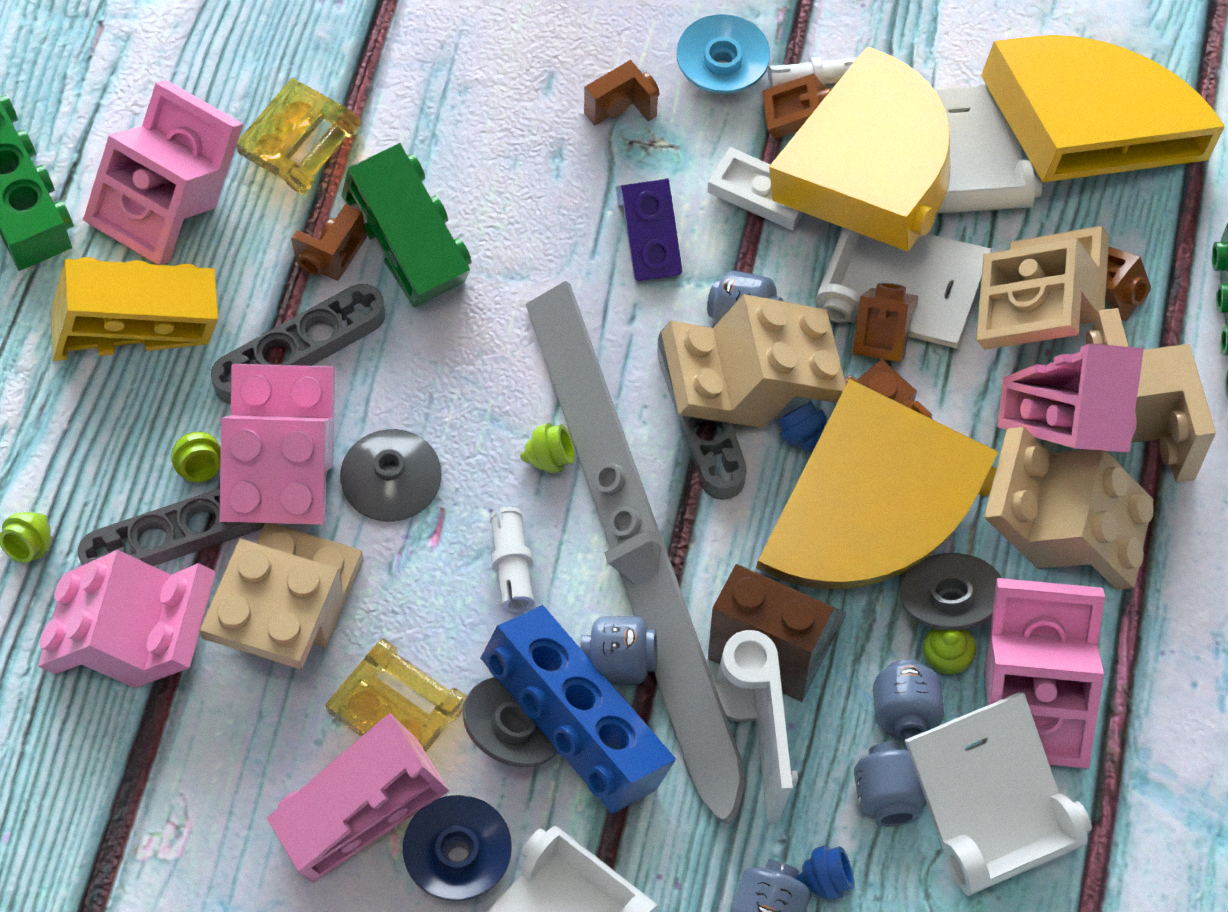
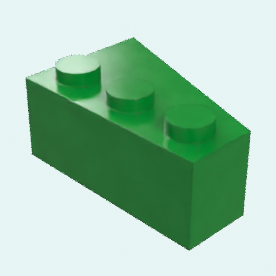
[341,143,472,307]

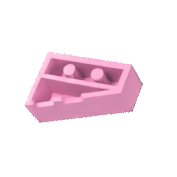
[997,343,1144,452]
[267,713,449,882]

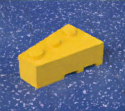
[50,257,218,361]

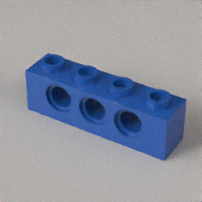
[480,605,676,814]

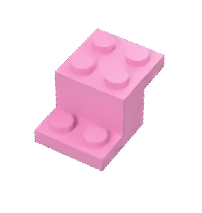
[83,80,244,265]
[219,364,335,525]
[38,550,216,688]
[982,578,1105,769]

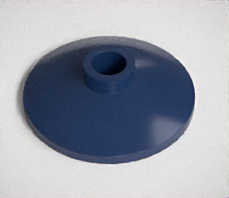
[402,795,512,901]

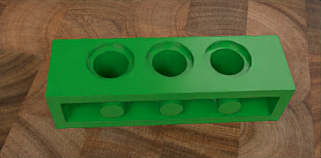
[0,94,74,271]

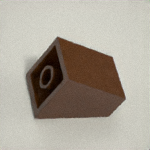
[708,564,846,702]

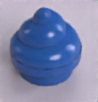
[777,401,827,453]
[796,845,855,900]

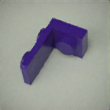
[615,178,682,281]

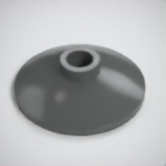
[340,429,441,522]
[899,553,1002,631]
[462,677,558,767]

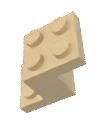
[976,226,1109,350]
[661,294,846,428]
[1086,308,1216,483]
[984,427,1154,590]
[200,523,363,670]

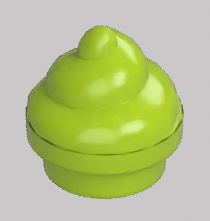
[520,423,575,474]
[171,431,221,483]
[0,512,52,563]
[923,628,976,675]

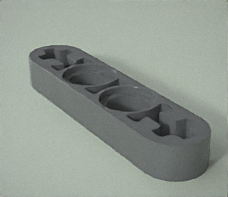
[211,284,385,404]
[657,322,747,500]
[78,488,265,566]

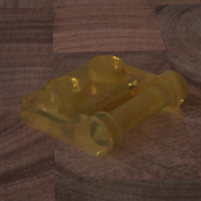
[236,78,362,194]
[325,638,467,752]

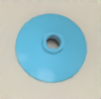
[677,14,770,94]

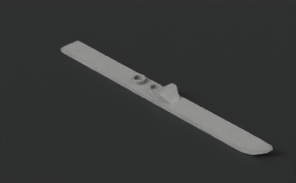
[525,281,745,824]

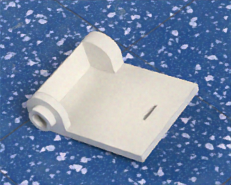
[934,86,1042,214]
[816,228,992,349]
[714,630,798,824]
[905,692,1092,896]
[487,826,660,912]

